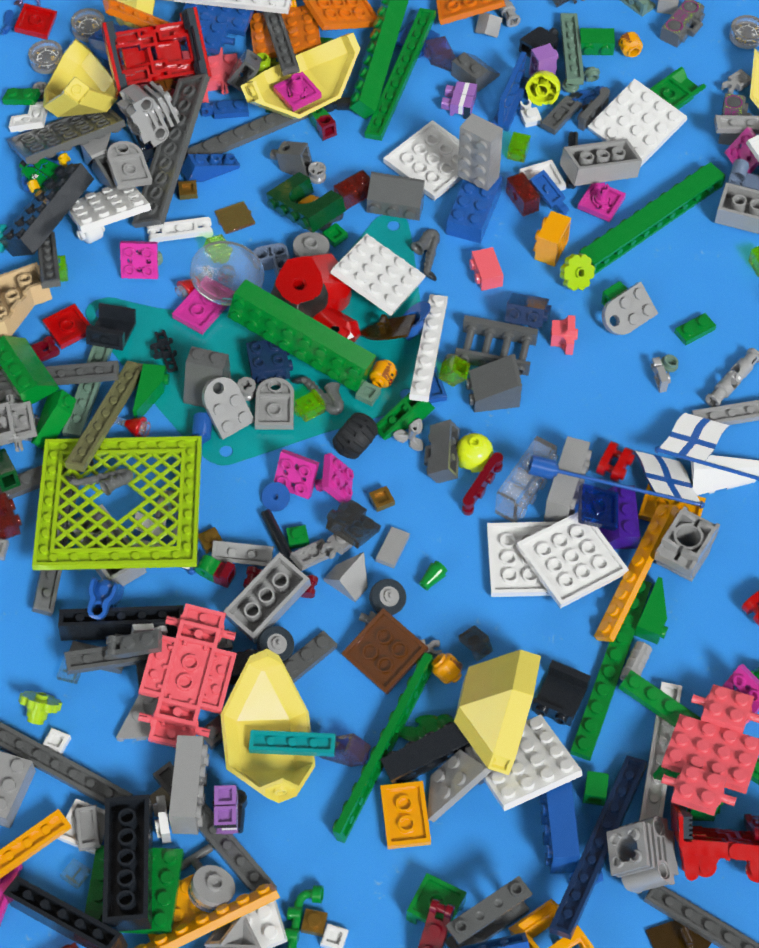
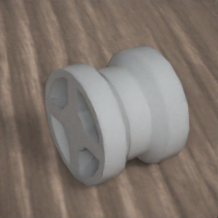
[308,161,326,184]
[237,377,256,401]

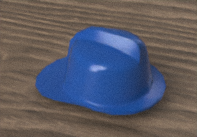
[402,301,431,341]

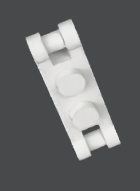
[147,217,213,243]

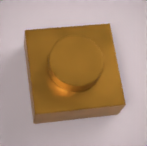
[178,180,198,200]
[369,486,395,512]
[198,527,223,554]
[301,909,328,937]

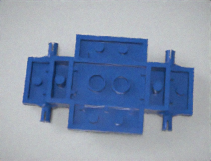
[179,3,254,54]

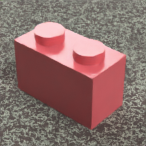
[469,247,504,291]

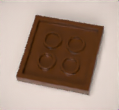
[341,608,429,695]

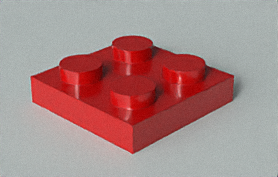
[14,3,57,40]
[42,304,90,350]

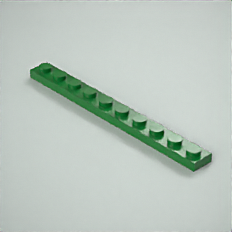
[364,8,436,141]
[570,580,652,761]
[332,652,434,843]

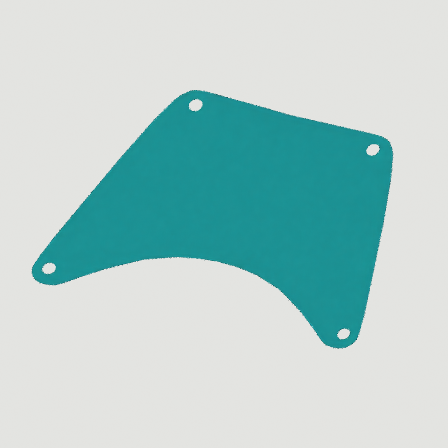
[86,215,422,466]

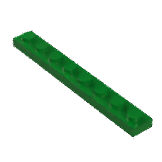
[619,670,759,785]

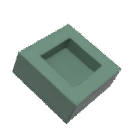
[355,381,381,406]

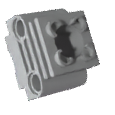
[117,81,180,147]
[654,506,720,582]
[606,816,679,894]

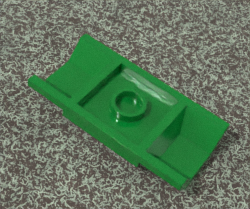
[650,67,706,109]

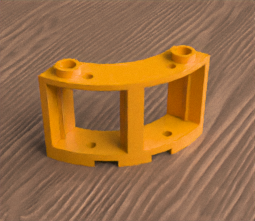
[508,899,594,948]

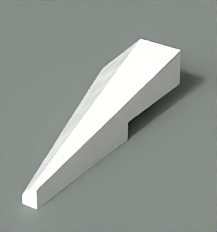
[691,455,759,496]

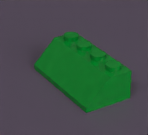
[0,336,60,404]

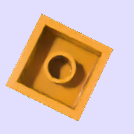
[533,211,571,267]

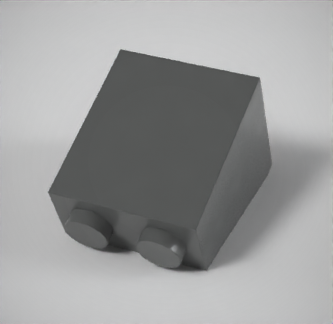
[183,346,231,408]
[465,354,522,413]

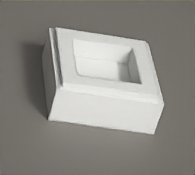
[42,728,71,755]
[320,923,349,948]

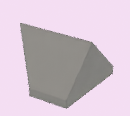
[81,132,111,165]
[323,552,368,602]
[204,915,261,948]

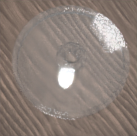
[190,241,264,306]

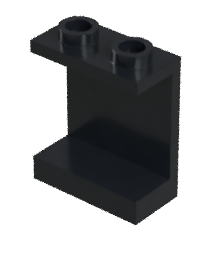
[86,303,136,351]
[532,660,591,726]

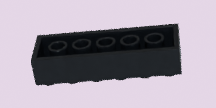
[0,163,94,256]
[102,794,153,932]

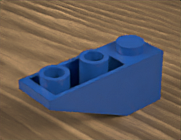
[181,153,240,182]

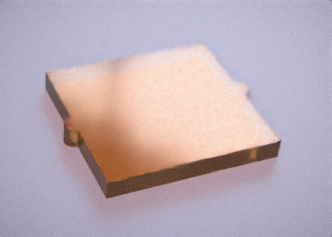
[215,201,255,234]

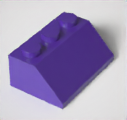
[593,485,640,549]

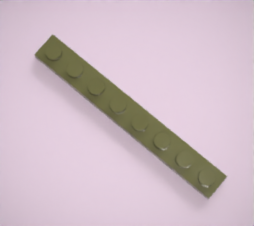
[65,361,143,472]

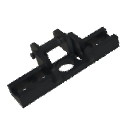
[150,330,178,373]

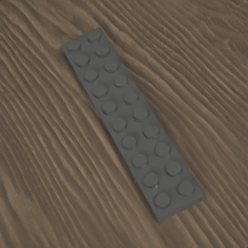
[132,73,210,228]

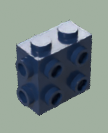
[505,293,551,329]
[246,340,293,384]

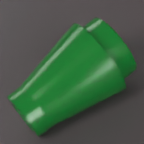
[419,561,448,591]

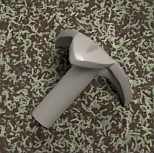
[393,418,424,451]

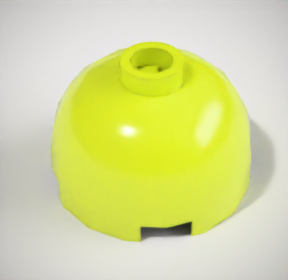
[525,70,561,106]
[456,433,494,473]

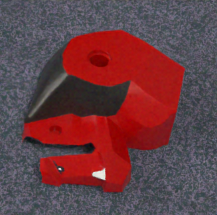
[271,253,361,342]

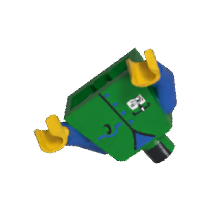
[19,152,71,193]

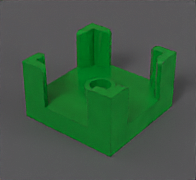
[406,873,467,939]

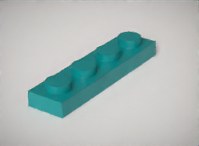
[249,730,336,757]

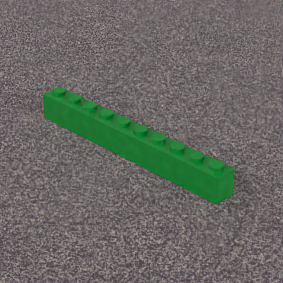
[349,0,409,119]
[579,162,725,275]

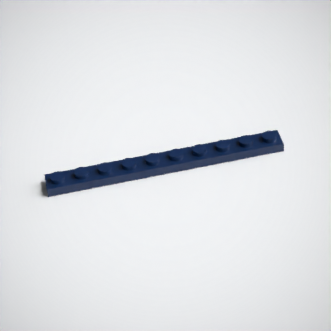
[549,755,647,940]

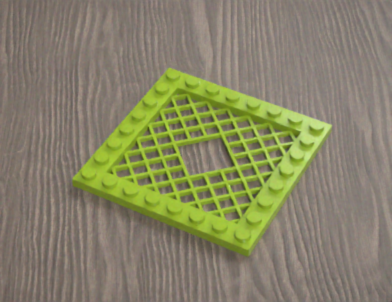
[32,436,202,570]

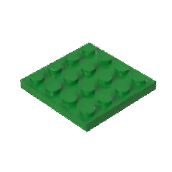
[85,845,184,935]

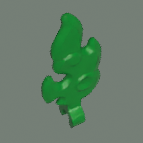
[399,714,454,742]

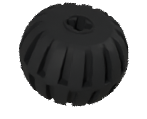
[332,412,378,459]

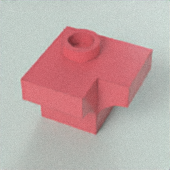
[550,315,578,355]

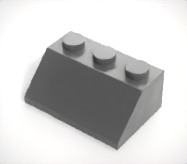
[367,172,425,221]

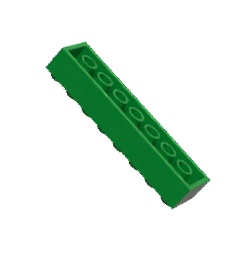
[227,279,376,393]

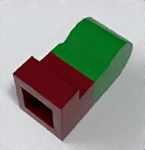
[309,107,337,141]
[195,555,236,588]

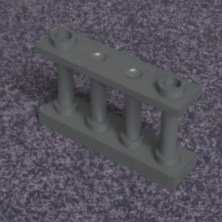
[455,315,538,376]
[444,876,533,948]

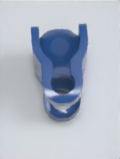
[87,577,124,620]

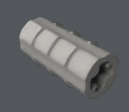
[619,641,652,682]

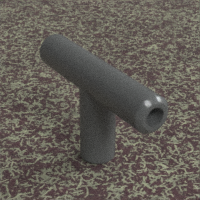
[181,844,213,871]

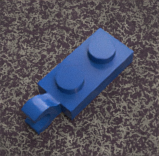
[201,99,249,119]
[529,170,569,215]

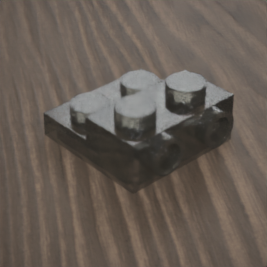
[326,499,381,549]

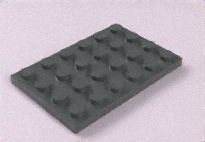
[7,109,126,164]

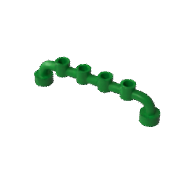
[285,885,324,948]

